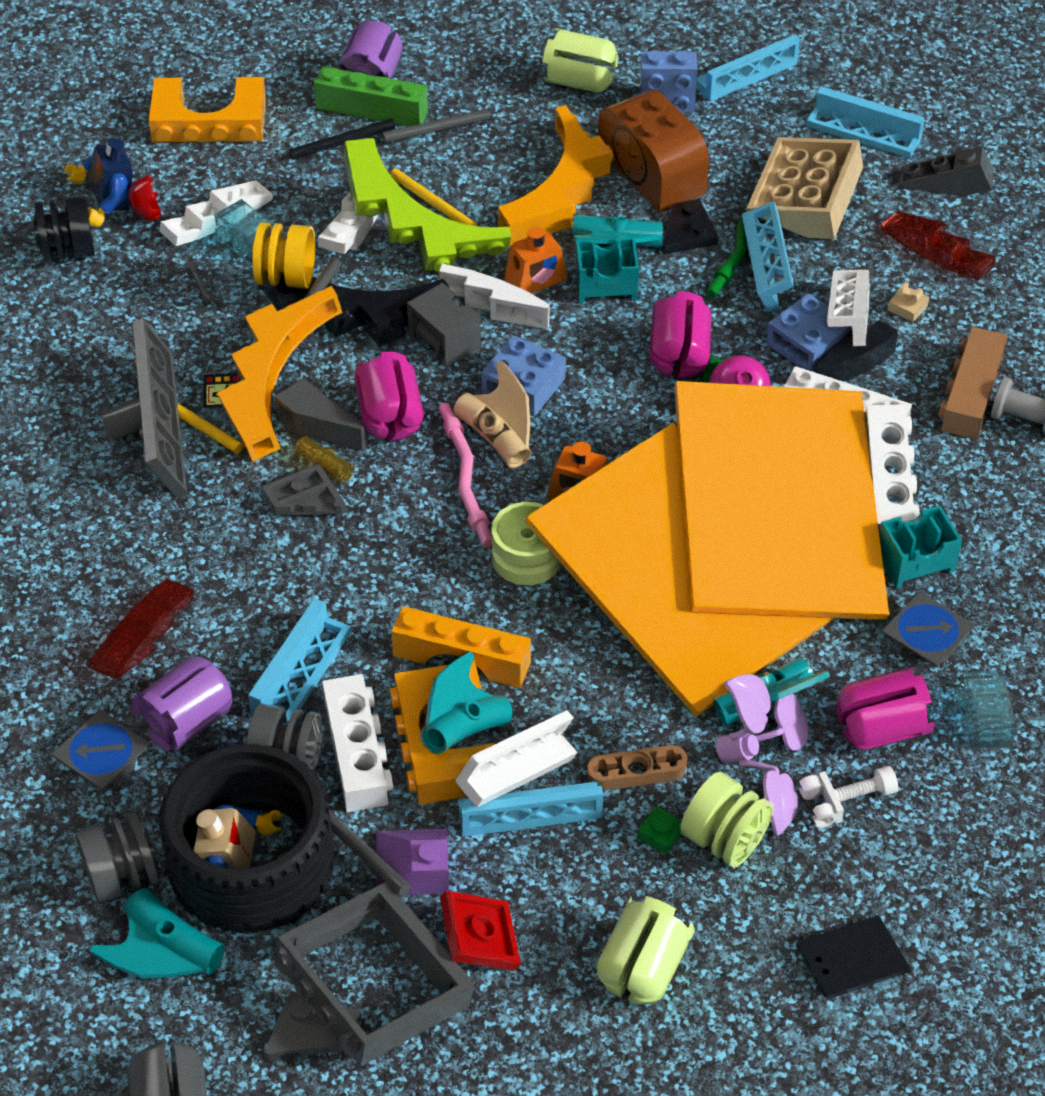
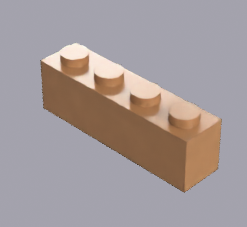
[938,327,1008,440]

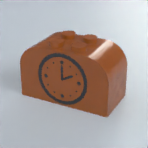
[598,89,709,213]

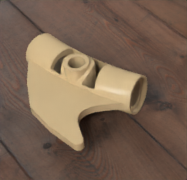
[454,361,532,468]

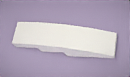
[159,180,273,246]
[439,263,550,330]

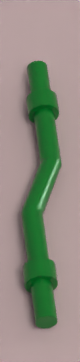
[706,210,747,298]

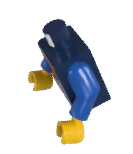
[64,138,133,228]

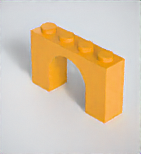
[149,77,266,142]
[389,661,495,805]

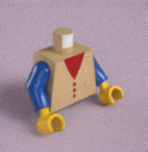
[194,805,283,869]

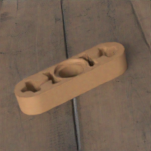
[587,745,687,791]

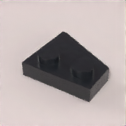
[663,199,718,255]

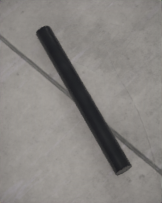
[288,118,395,160]

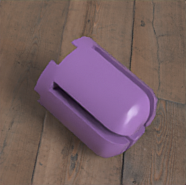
[336,20,403,79]
[132,657,233,752]

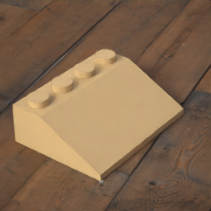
[746,137,863,239]

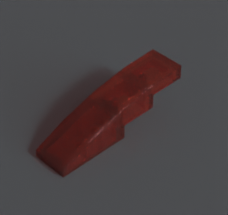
[881,211,996,280]
[88,578,194,680]

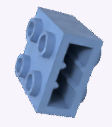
[639,51,697,113]
[766,293,852,372]
[481,335,566,417]

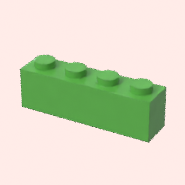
[314,66,428,126]

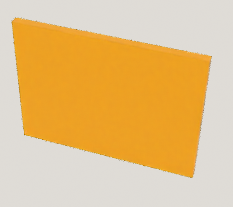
[674,381,889,620]
[525,423,835,718]

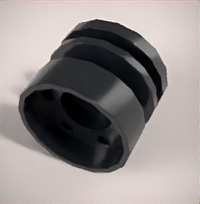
[33,195,95,263]

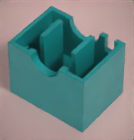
[575,238,639,303]
[879,505,962,589]

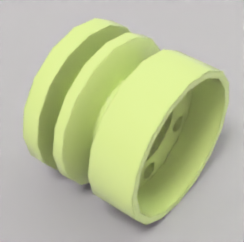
[680,771,774,868]

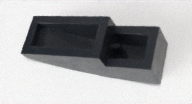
[816,320,899,382]

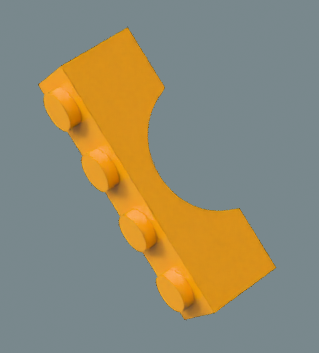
[391,606,531,688]

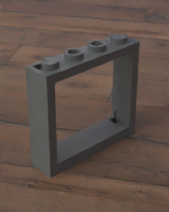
[274,881,475,1066]

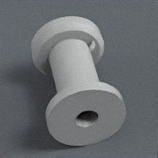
[991,377,1045,435]

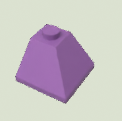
[376,829,449,895]

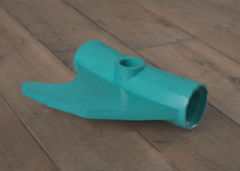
[573,215,663,247]
[421,652,512,754]
[713,658,830,727]
[91,888,225,979]

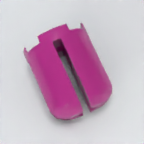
[649,291,712,380]
[354,352,424,441]
[837,667,935,751]

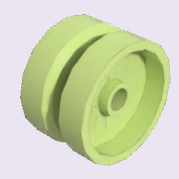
[491,502,562,586]

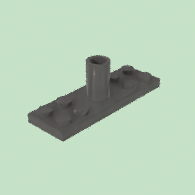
[102,317,187,497]

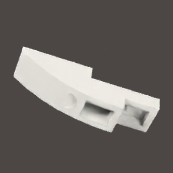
[318,192,378,254]

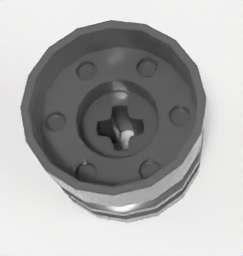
[246,703,322,771]
[75,811,158,904]

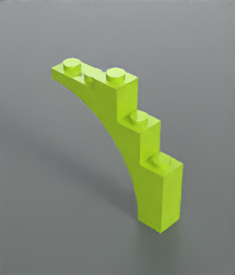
[343,138,511,272]

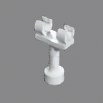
[798,766,898,828]

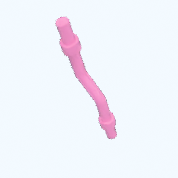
[438,403,492,548]

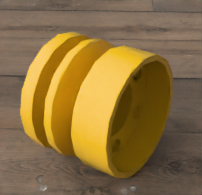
[252,222,315,289]

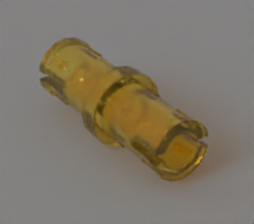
[295,436,354,482]

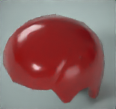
[128,174,161,222]

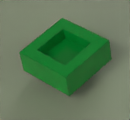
[637,806,682,855]

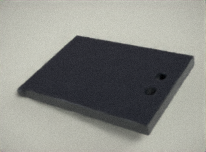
[796,915,911,1000]

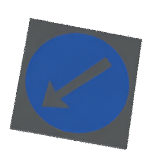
[881,591,975,667]
[51,709,151,791]

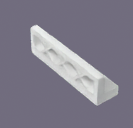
[827,270,870,346]
[455,710,577,808]

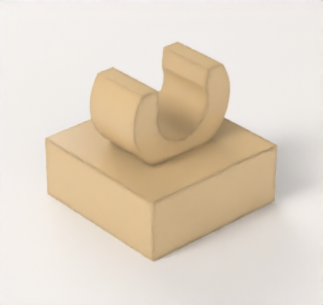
[887,282,929,322]

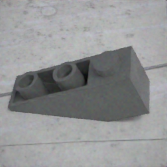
[900,146,994,196]
[275,378,366,450]

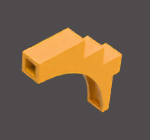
[498,105,613,246]
[217,286,342,462]

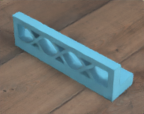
[696,34,800,101]
[806,86,925,159]
[742,201,794,313]
[248,598,351,723]
[458,782,603,837]

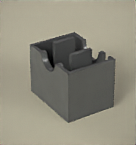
[407,282,481,367]

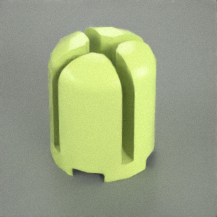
[542,28,618,93]
[597,896,695,1004]

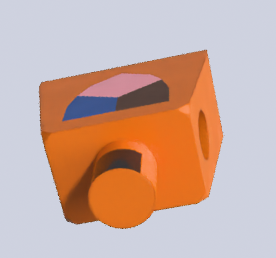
[505,226,567,294]
[546,442,609,500]

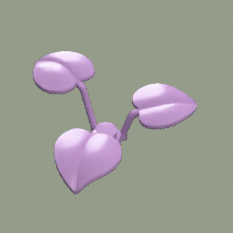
[716,674,809,836]

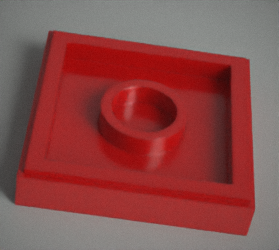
[440,890,521,971]

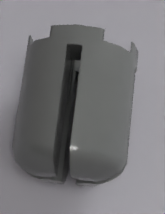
[127,1042,207,1096]

